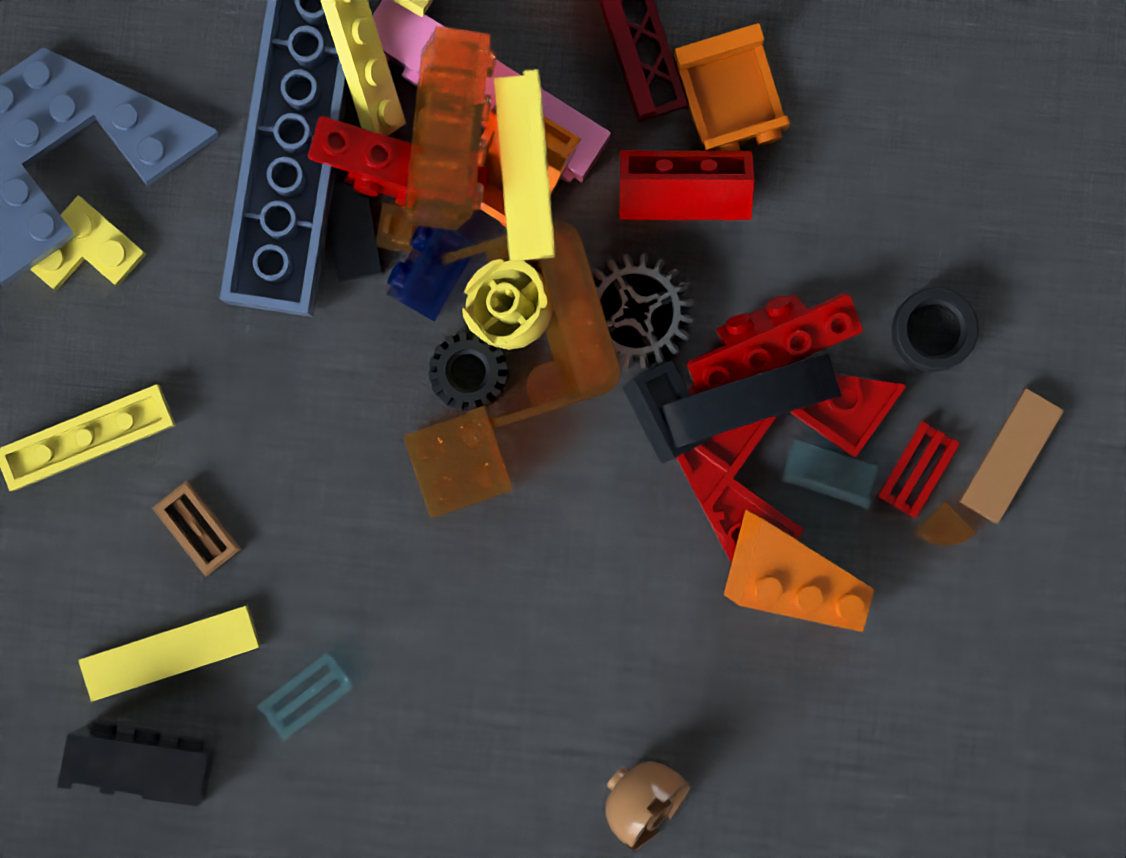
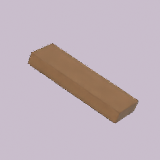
[958,388,1064,524]

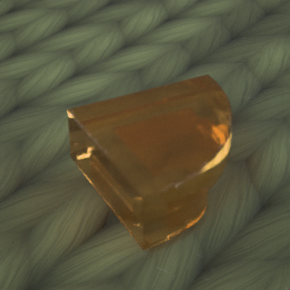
[912,502,976,546]

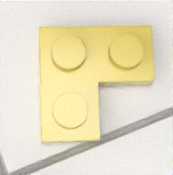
[30,195,146,291]

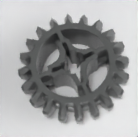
[577,253,695,371]

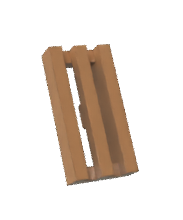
[152,481,242,577]

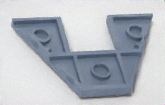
[0,47,219,287]

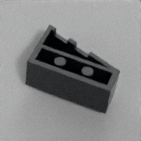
[57,720,215,807]

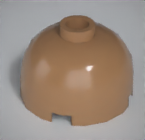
[605,761,691,851]

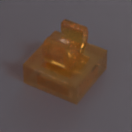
[375,203,427,255]

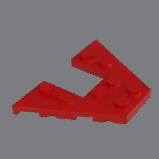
[676,374,906,564]

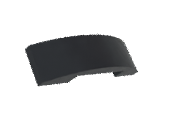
[662,354,842,449]

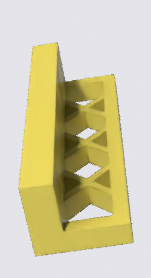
[494,70,556,261]

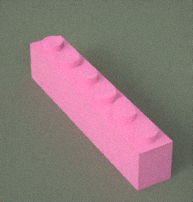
[372,0,611,183]

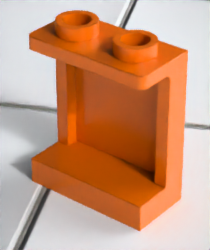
[673,23,790,151]
[469,105,582,228]

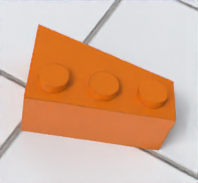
[724,510,874,632]

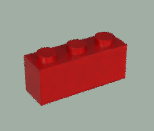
[619,150,754,221]

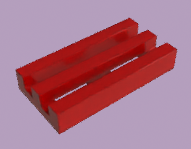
[876,421,960,519]

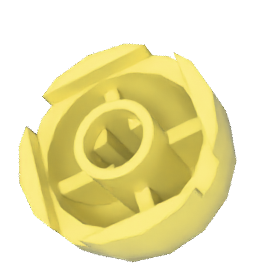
[462,259,554,350]

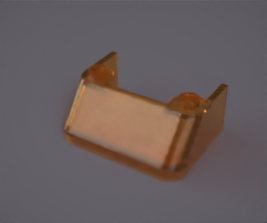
[440,221,620,427]

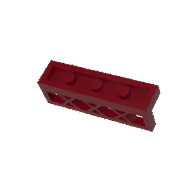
[598,0,688,123]

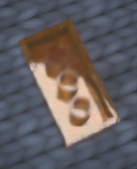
[404,26,496,231]

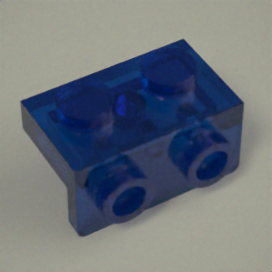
[386,219,477,322]

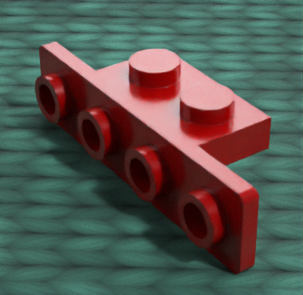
[308,116,488,210]
[687,293,863,393]

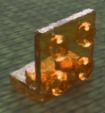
[404,406,514,518]

